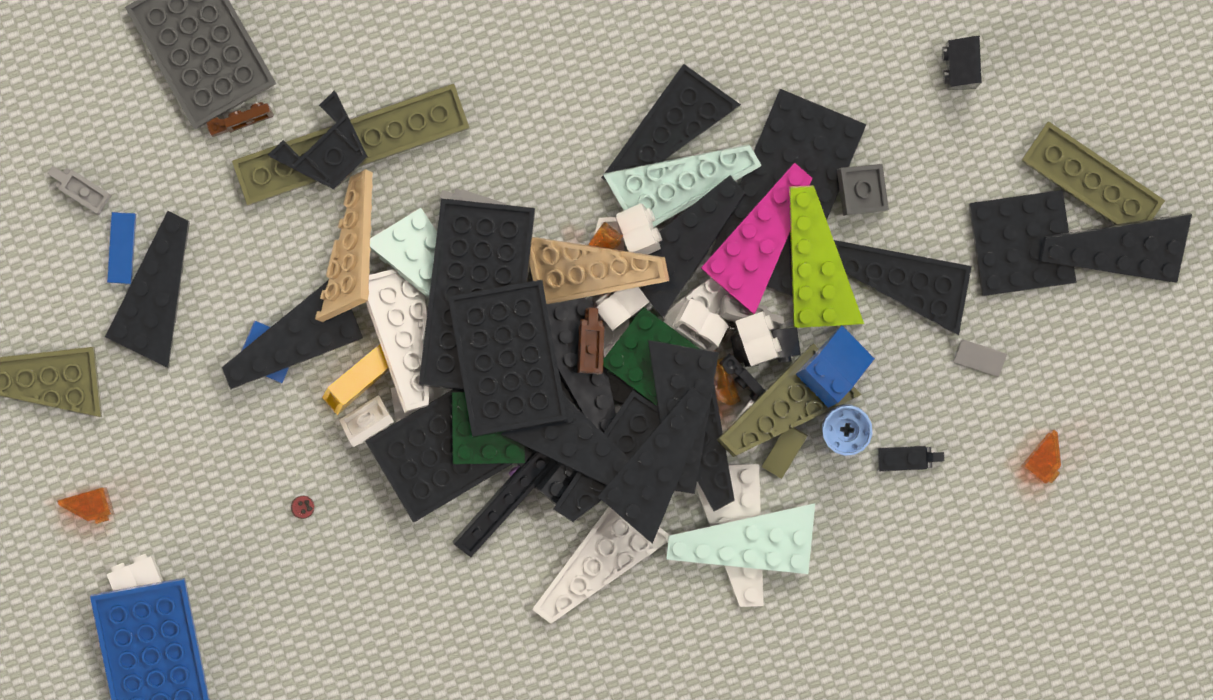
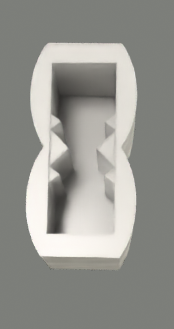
[616,203,662,255]
[595,287,650,332]
[672,299,728,351]
[736,312,782,366]
[107,554,163,591]

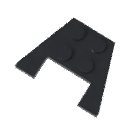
[268,91,368,190]

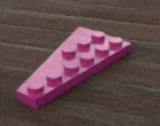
[701,163,812,315]

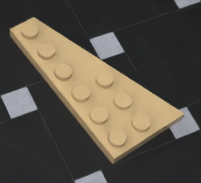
[315,169,373,322]
[529,237,669,304]

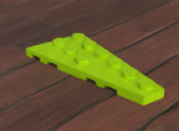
[789,185,864,328]

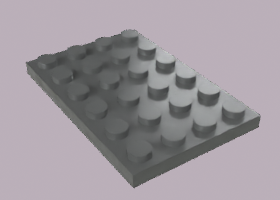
[125,0,277,130]

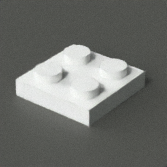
[339,395,394,447]

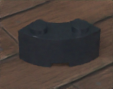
[731,327,801,367]

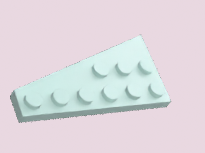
[603,144,761,227]
[370,208,437,297]
[666,503,815,574]

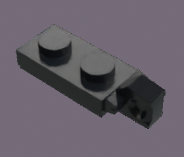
[719,353,766,402]
[878,446,945,472]

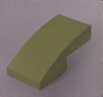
[762,428,808,479]

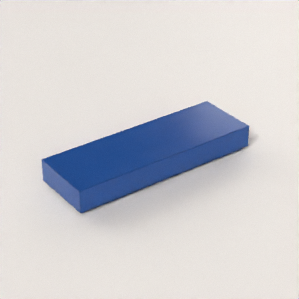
[107,212,137,284]

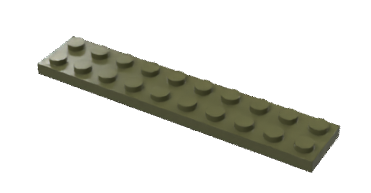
[232,84,470,206]

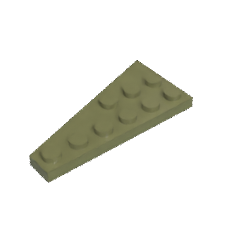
[717,343,861,457]
[0,347,102,417]

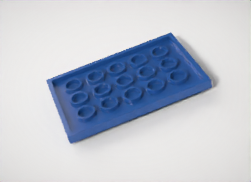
[90,578,210,700]

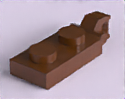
[207,102,274,137]
[577,307,605,374]

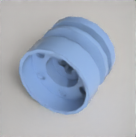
[822,404,873,456]

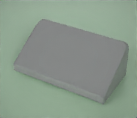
[954,339,1007,377]

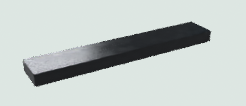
[452,451,557,557]

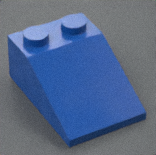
[796,325,875,408]

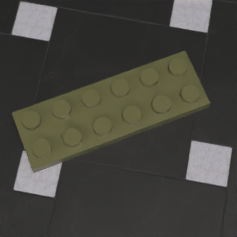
[1021,121,1165,225]

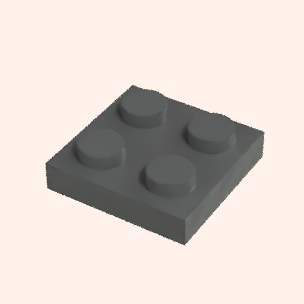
[837,164,889,216]

